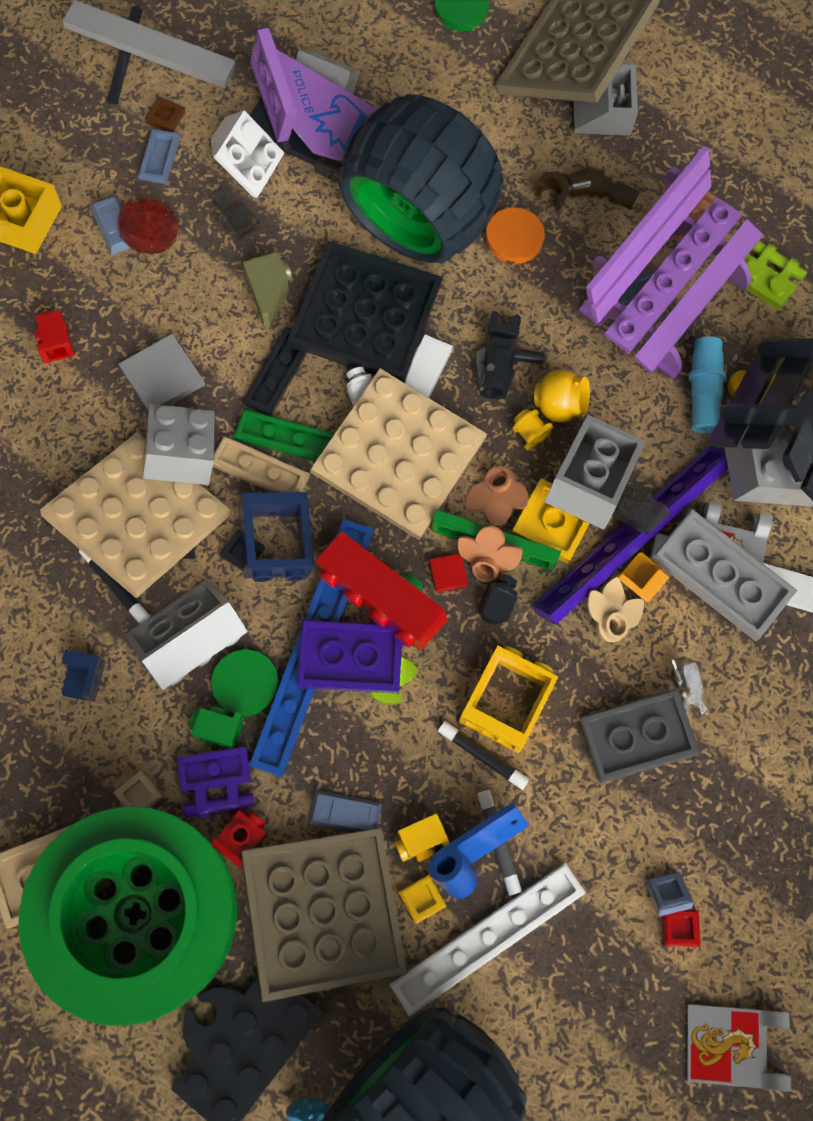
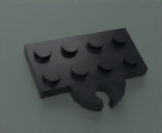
[171,977,323,1121]

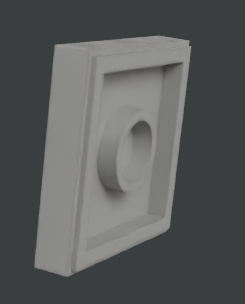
[118,334,205,410]

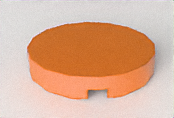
[486,208,545,264]

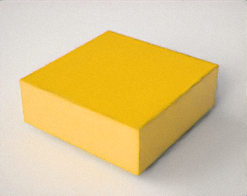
[398,875,446,925]

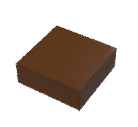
[145,97,185,132]

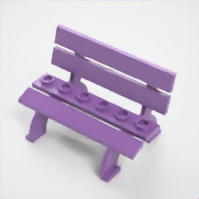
[578,146,763,379]

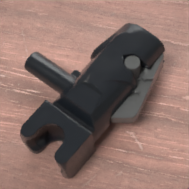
[475,311,544,400]

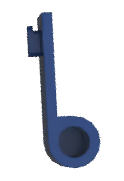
[429,802,530,899]

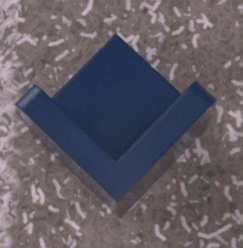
[62,650,105,702]

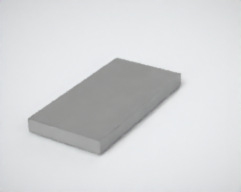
[651,509,798,642]

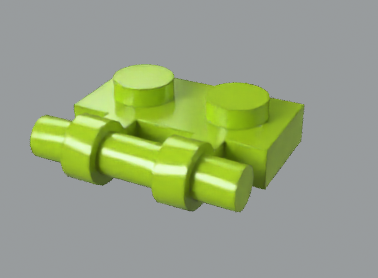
[744,240,808,311]

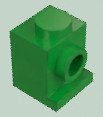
[189,706,245,749]

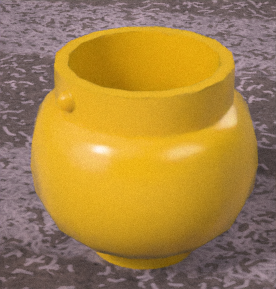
[534,369,590,423]

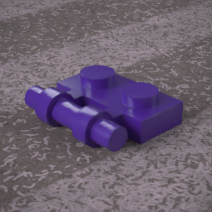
[177,747,255,819]

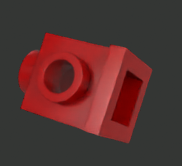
[33,310,75,364]
[210,810,268,869]

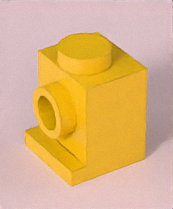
[394,813,450,863]

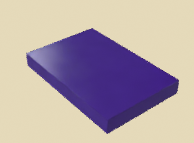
[297,620,402,694]

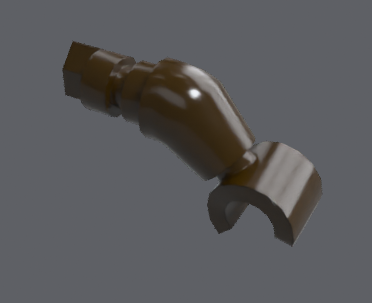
[535,167,640,210]

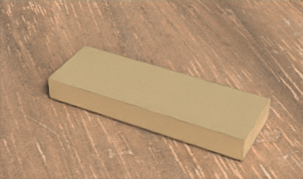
[213,436,310,492]

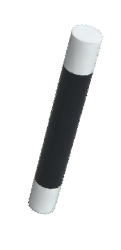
[79,550,150,624]
[438,721,530,790]

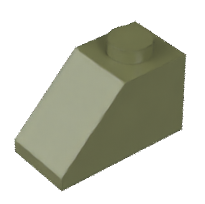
[243,252,292,328]

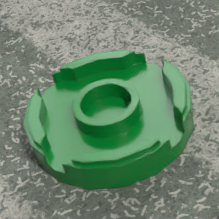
[434,0,489,31]
[211,649,279,718]

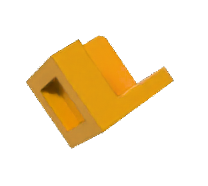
[617,552,671,603]

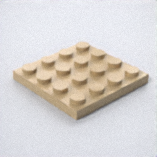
[311,369,487,541]
[40,432,230,598]

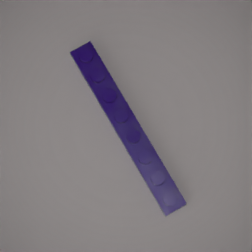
[531,446,728,625]

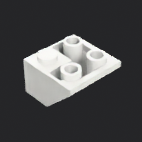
[211,110,284,198]

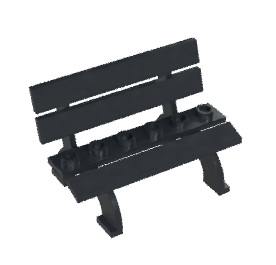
[708,338,813,501]

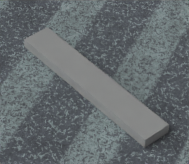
[63,0,235,89]

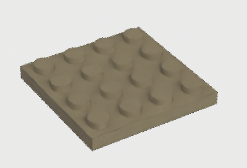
[241,828,407,1002]

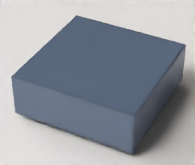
[646,872,693,917]

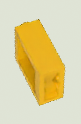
[459,646,558,754]

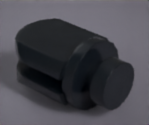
[479,574,518,625]

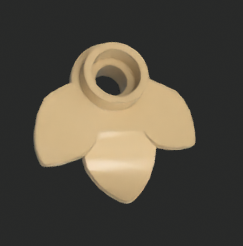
[587,577,644,642]

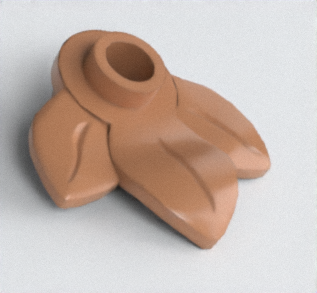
[465,466,529,527]
[458,525,523,582]

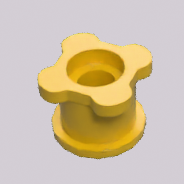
[512,409,553,451]

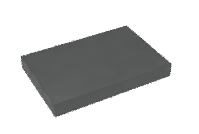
[580,688,700,784]

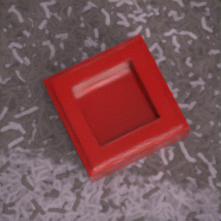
[429,554,468,593]
[662,910,701,947]

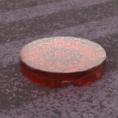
[117,198,179,254]

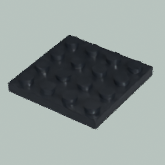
[287,241,443,383]

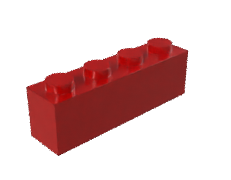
[315,531,447,651]

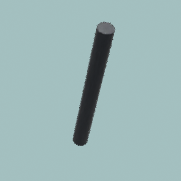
[106,6,142,105]

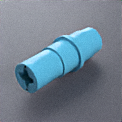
[688,336,727,434]

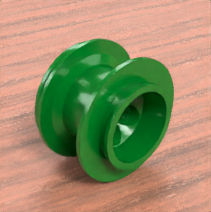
[18,807,237,1026]

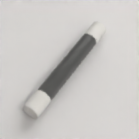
[477,790,522,896]

